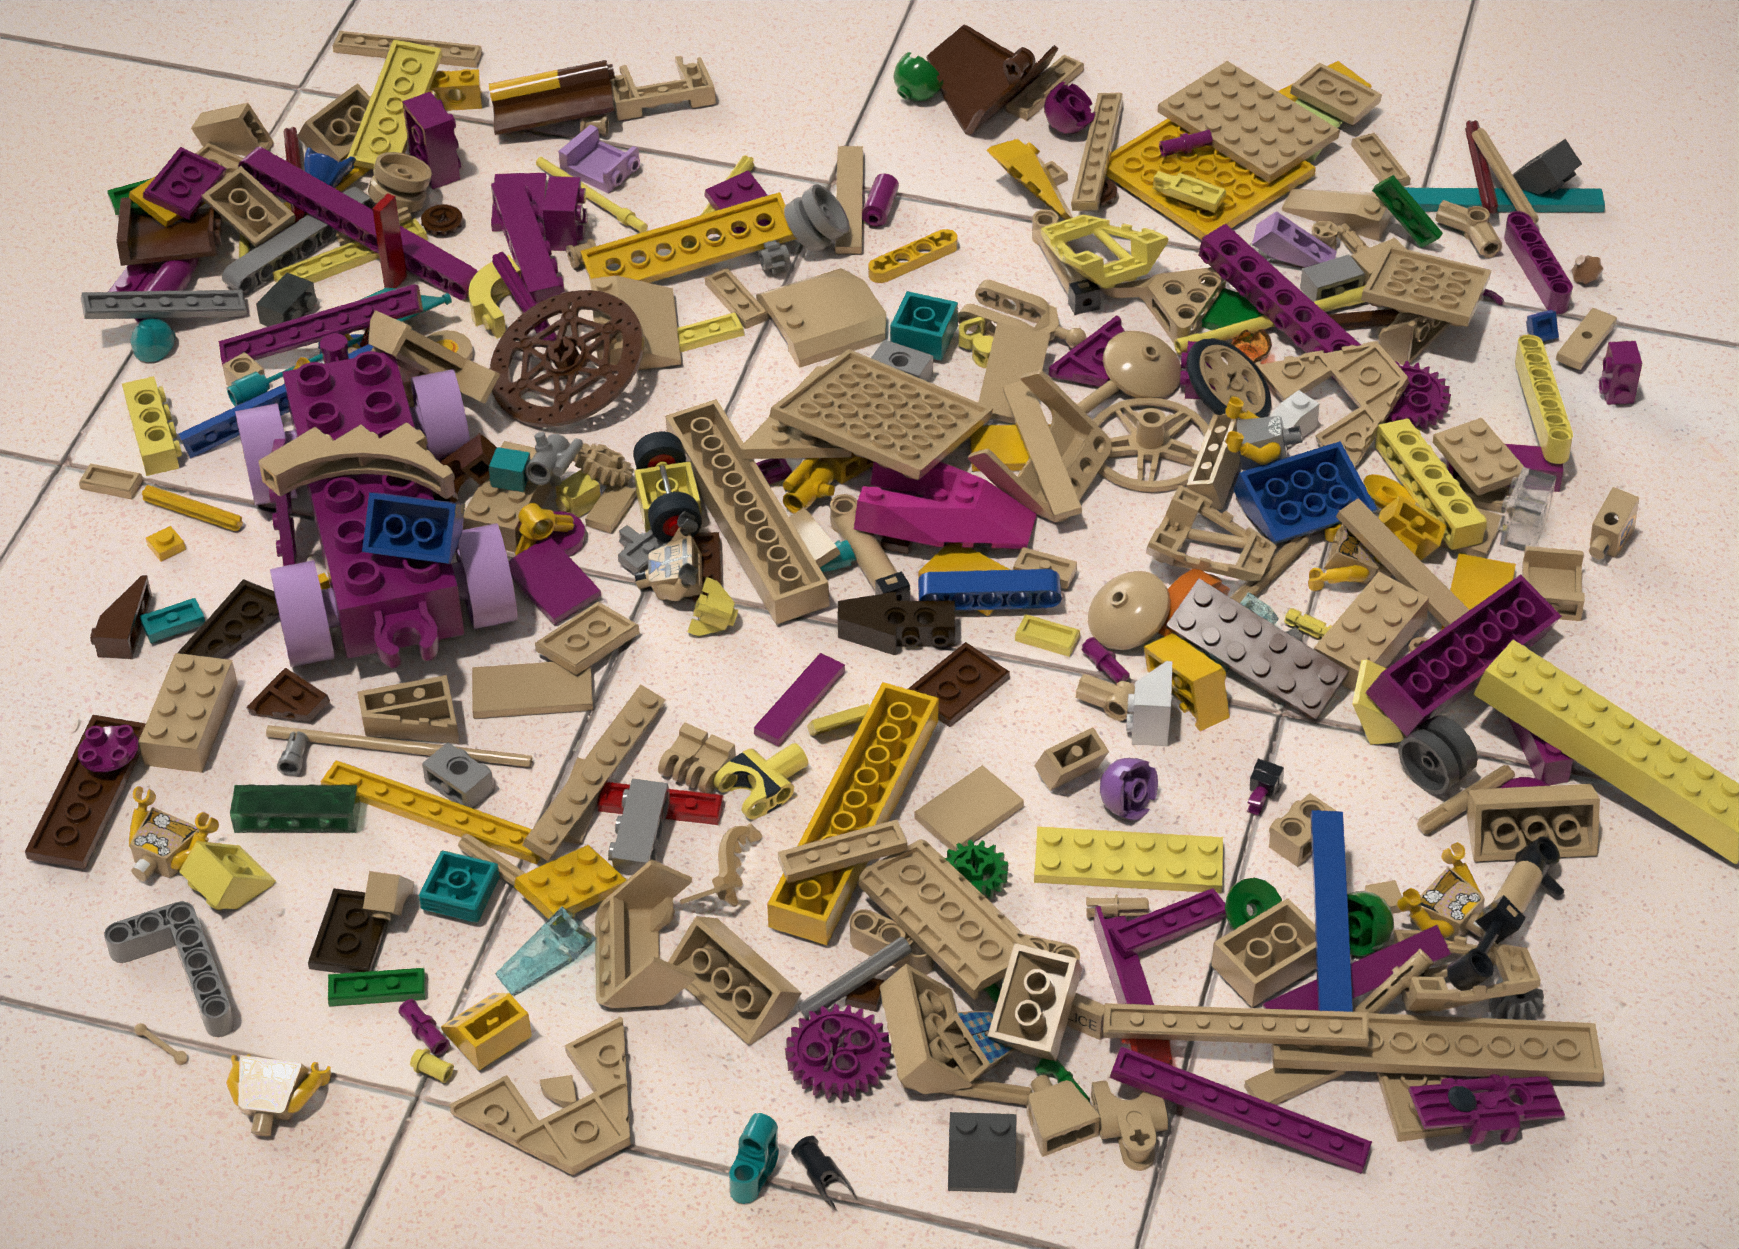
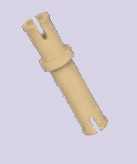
[1353,948,1434,1014]

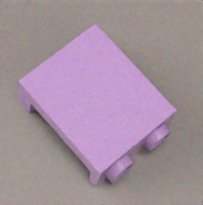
[558,124,640,194]

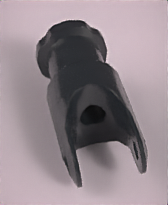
[791,1135,855,1209]

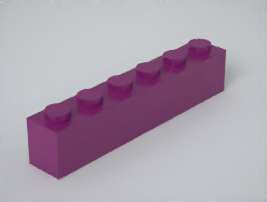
[491,177,565,304]

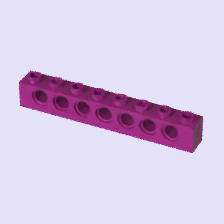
[1198,223,1361,381]

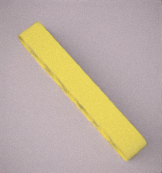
[1515,334,1573,464]

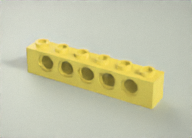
[1375,418,1487,550]

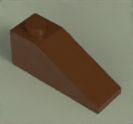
[90,575,152,659]

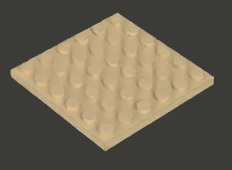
[769,349,993,480]

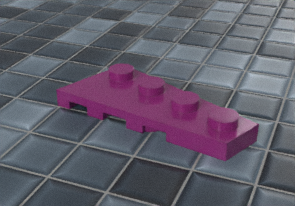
[269,438,297,566]

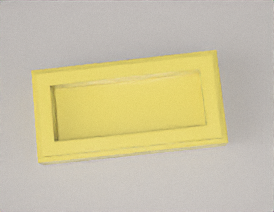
[1015,614,1080,657]
[807,704,869,736]

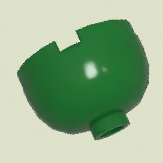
[893,52,944,102]
[1347,891,1394,956]

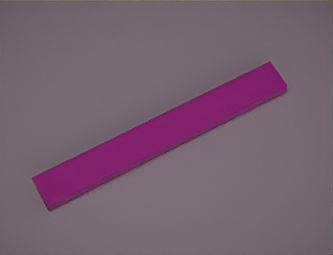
[218,284,423,367]
[1109,1046,1372,1174]

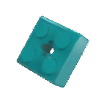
[418,850,500,922]

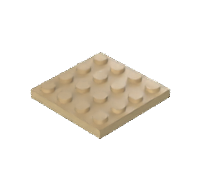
[1361,245,1492,327]

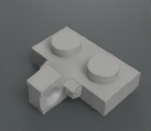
[618,525,669,574]

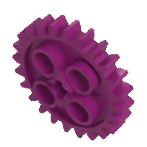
[1384,361,1451,430]
[785,1004,891,1100]

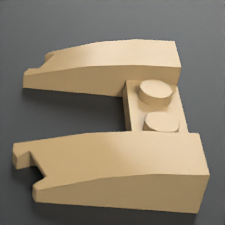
[611,56,716,121]

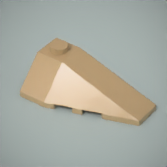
[1282,189,1393,241]

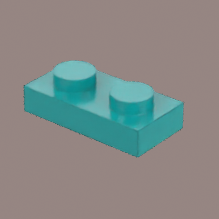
[140,598,205,643]

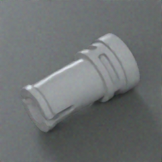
[277,731,309,777]

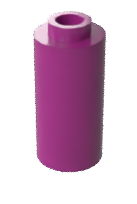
[862,173,899,226]

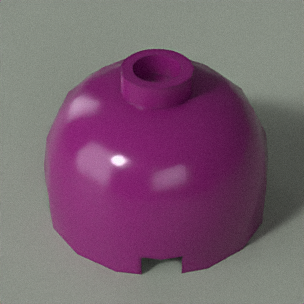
[1044,82,1095,134]

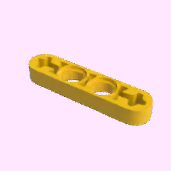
[868,229,958,283]

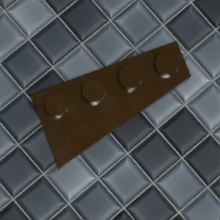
[178,579,279,659]

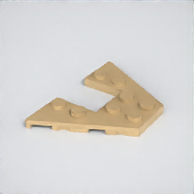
[1255,341,1409,468]
[449,1017,631,1175]

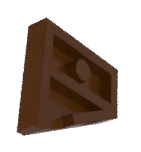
[246,668,330,722]

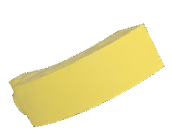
[468,255,521,339]

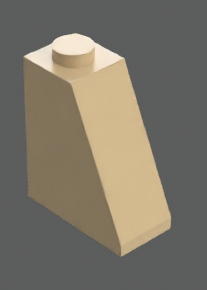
[191,102,274,156]

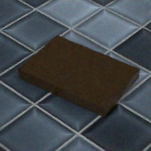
[308,888,392,973]

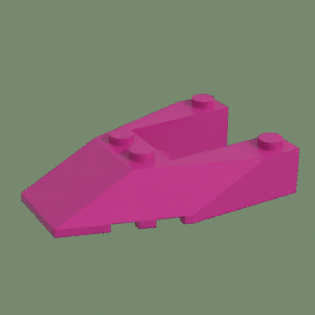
[854,461,1036,549]

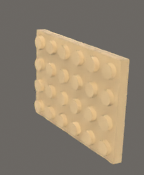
[1157,61,1340,183]

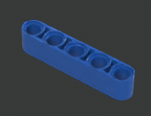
[918,569,1062,610]

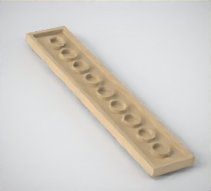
[1271,1013,1604,1082]

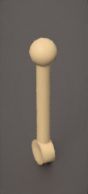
[134,1023,187,1065]

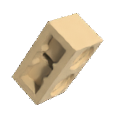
[1269,793,1336,867]

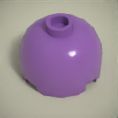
[1100,757,1158,820]

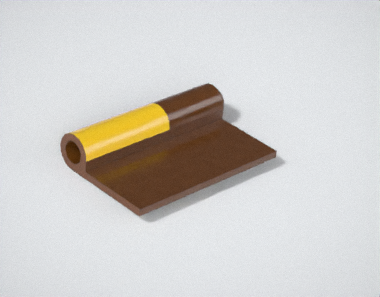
[489,60,616,135]

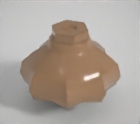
[1571,255,1603,285]

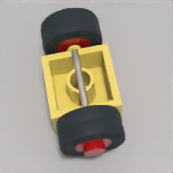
[633,431,702,543]

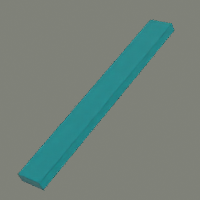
[1404,187,1605,212]

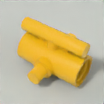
[783,458,835,514]

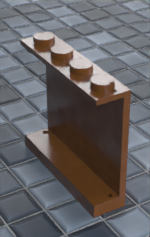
[116,197,223,266]

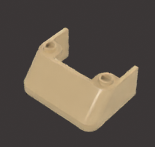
[595,859,695,1008]

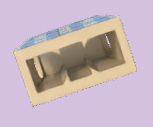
[937,1011,1014,1082]

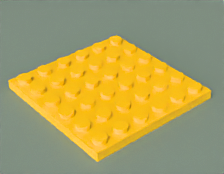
[1106,118,1316,240]

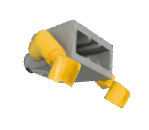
[1225,397,1303,471]

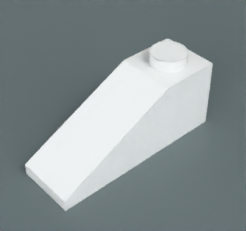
[1269,390,1320,449]

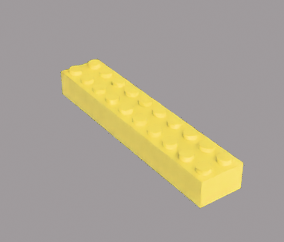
[1473,640,1739,864]

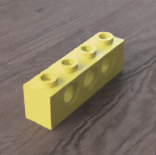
[122,376,182,476]

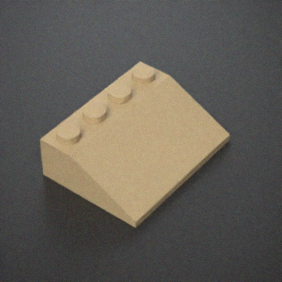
[590,276,681,370]

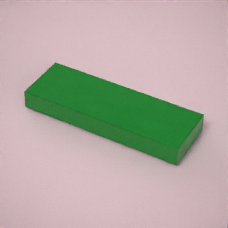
[1372,175,1443,248]
[328,968,426,1007]

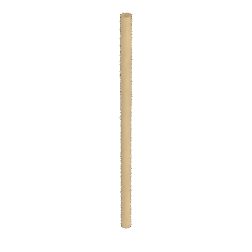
[266,725,533,767]

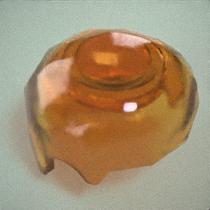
[1230,329,1272,364]

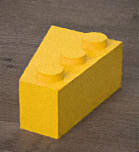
[1144,633,1230,731]

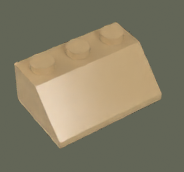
[297,83,371,162]
[201,166,295,247]
[988,943,1083,1061]

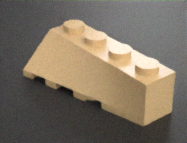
[1379,313,1450,366]

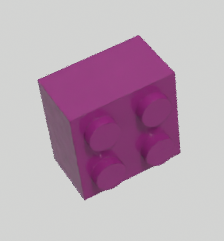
[543,176,588,251]

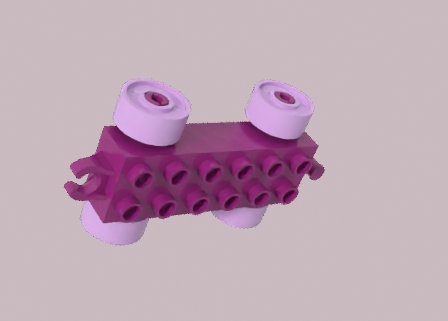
[235,333,518,668]

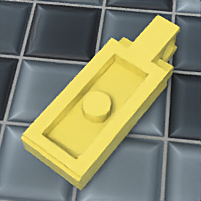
[1153,171,1226,213]

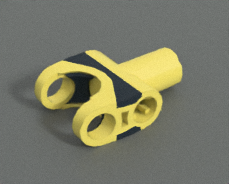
[713,743,808,819]

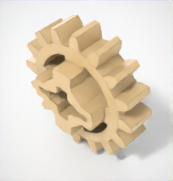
[573,443,634,487]

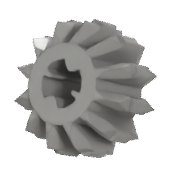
[1489,977,1544,1020]

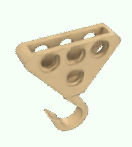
[1099,260,1226,343]

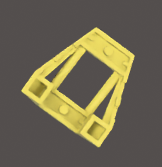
[1041,214,1168,289]

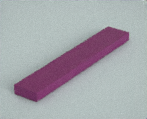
[1262,925,1451,1011]

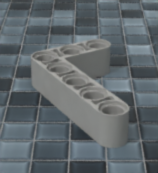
[104,901,234,1037]

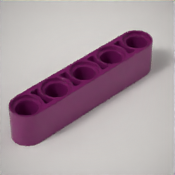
[1504,211,1573,314]

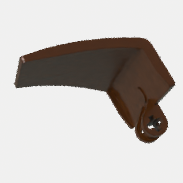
[926,24,1059,135]

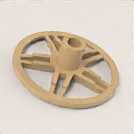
[1093,398,1209,492]

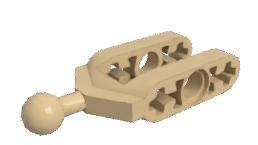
[958,279,1087,348]

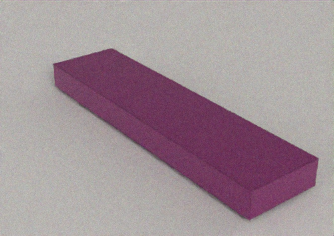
[754,653,845,747]
[1108,888,1227,959]

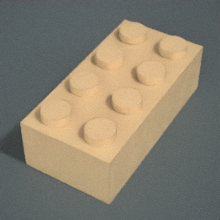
[463,441,553,553]
[1314,572,1429,692]
[139,653,238,773]

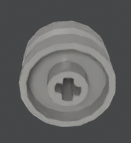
[784,184,850,253]

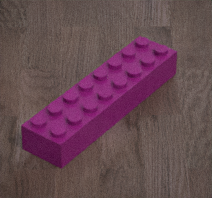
[1365,574,1562,736]

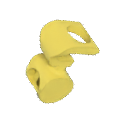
[958,317,994,368]

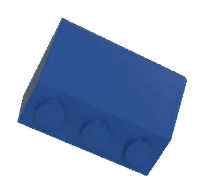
[362,492,465,564]

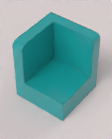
[489,447,530,492]

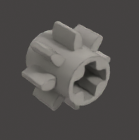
[758,240,790,275]

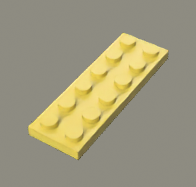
[347,39,443,169]
[1034,826,1223,893]

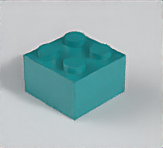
[890,291,958,361]

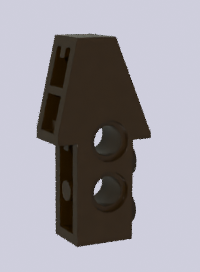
[837,592,955,655]

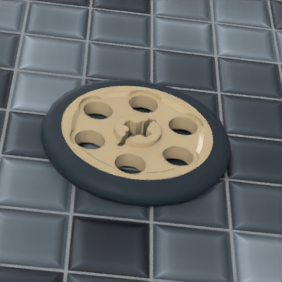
[1187,338,1271,418]

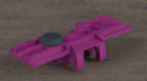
[1408,1074,1565,1145]

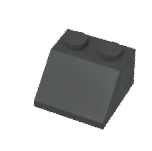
[1512,139,1582,195]
[948,1112,1017,1193]

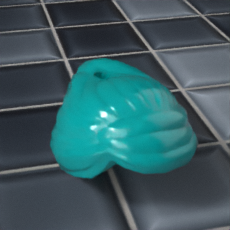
[130,318,176,362]

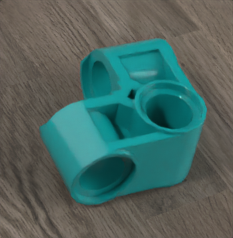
[729,1113,779,1204]

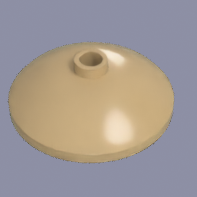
[1103,331,1182,399]
[1088,571,1170,650]

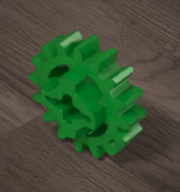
[945,840,1009,899]

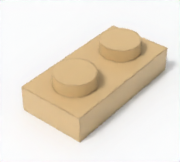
[1013,547,1077,589]

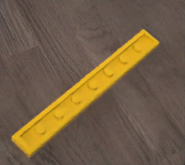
[320,760,541,865]

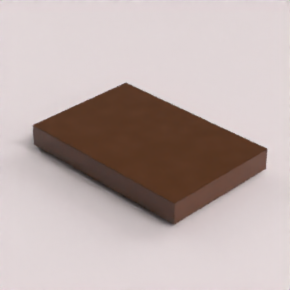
[908,642,1010,727]

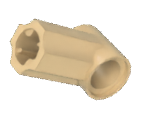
[1075,674,1135,721]

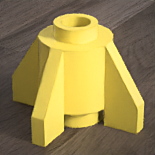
[687,577,738,636]

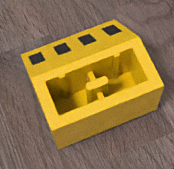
[441,993,532,1071]

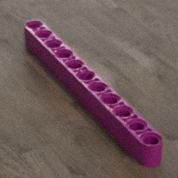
[238,147,478,300]

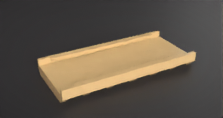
[859,839,1039,999]

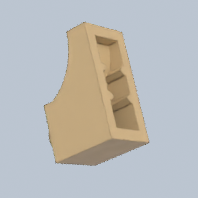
[363,871,414,920]

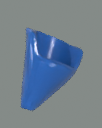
[304,147,356,188]

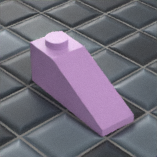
[1252,211,1337,267]

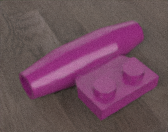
[108,258,199,323]

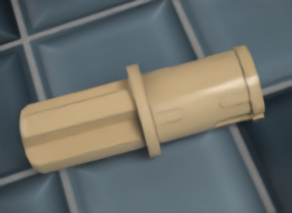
[1086,895,1149,918]

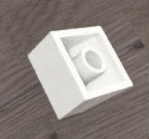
[1126,661,1172,746]

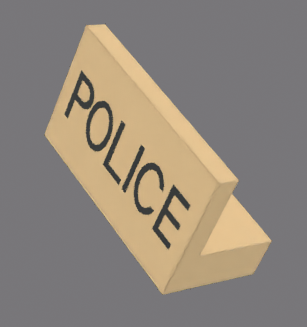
[1066,993,1105,1040]

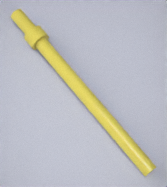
[536,157,648,233]

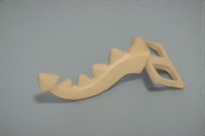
[680,823,762,906]

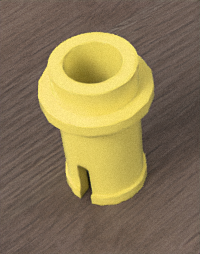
[410,1048,454,1083]

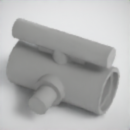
[525,432,583,487]

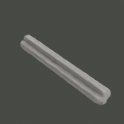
[798,937,912,1020]

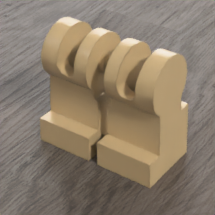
[658,722,736,794]

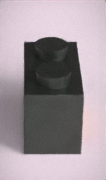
[256,272,317,327]

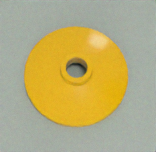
[1363,474,1415,509]

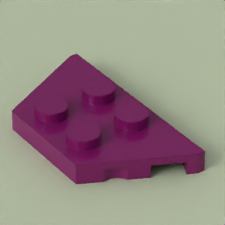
[1048,315,1125,387]

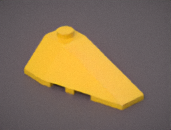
[986,138,1073,220]

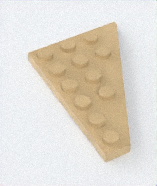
[741,364,851,459]

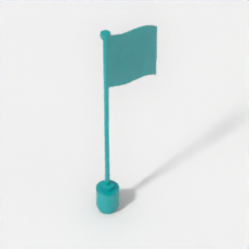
[226,288,452,407]

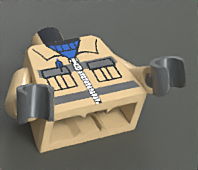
[634,511,703,602]

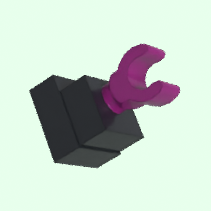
[1247,758,1284,816]

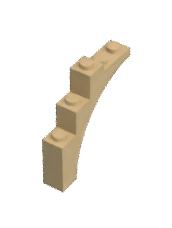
[258,422,455,499]

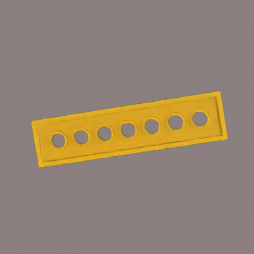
[580,192,797,283]

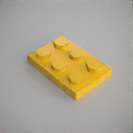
[514,845,627,923]

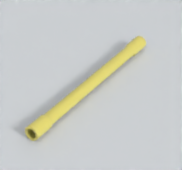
[1174,285,1366,355]

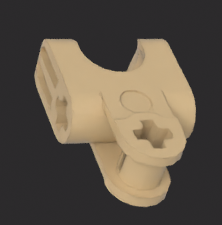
[1091,1081,1168,1171]

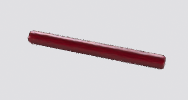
[1465,120,1498,215]
[283,126,306,222]

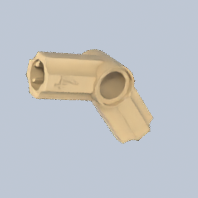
[1435,200,1502,258]

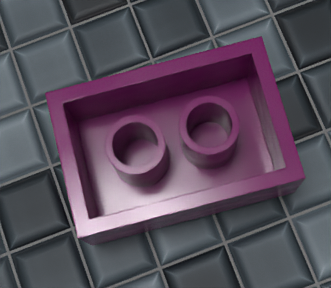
[402,91,462,190]

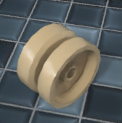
[368,152,432,213]

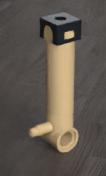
[1032,209,1101,315]
[830,494,910,601]

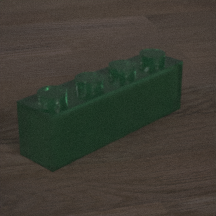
[230,784,361,833]

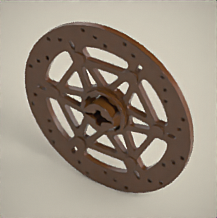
[489,290,644,427]

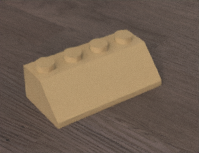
[1467,784,1600,862]
[668,916,802,1045]
[879,964,974,1094]

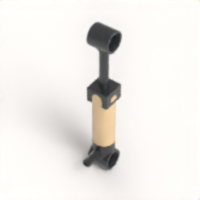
[1447,836,1564,991]

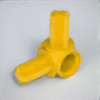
[515,503,574,556]

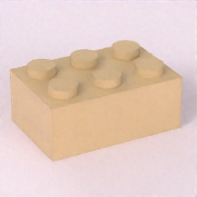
[1211,898,1317,1007]

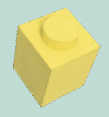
[555,469,601,518]

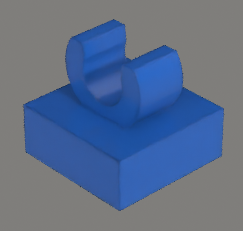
[1526,310,1559,342]

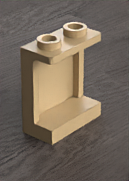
[1522,546,1585,621]

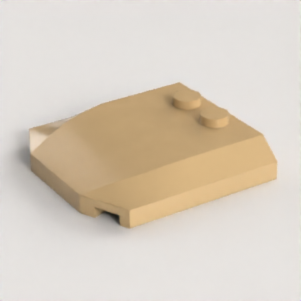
[756,268,886,368]

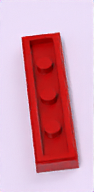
[372,193,407,288]
[597,782,724,825]

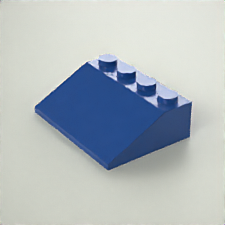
[1233,441,1378,544]

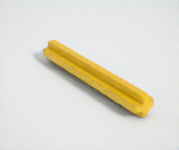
[142,485,243,532]

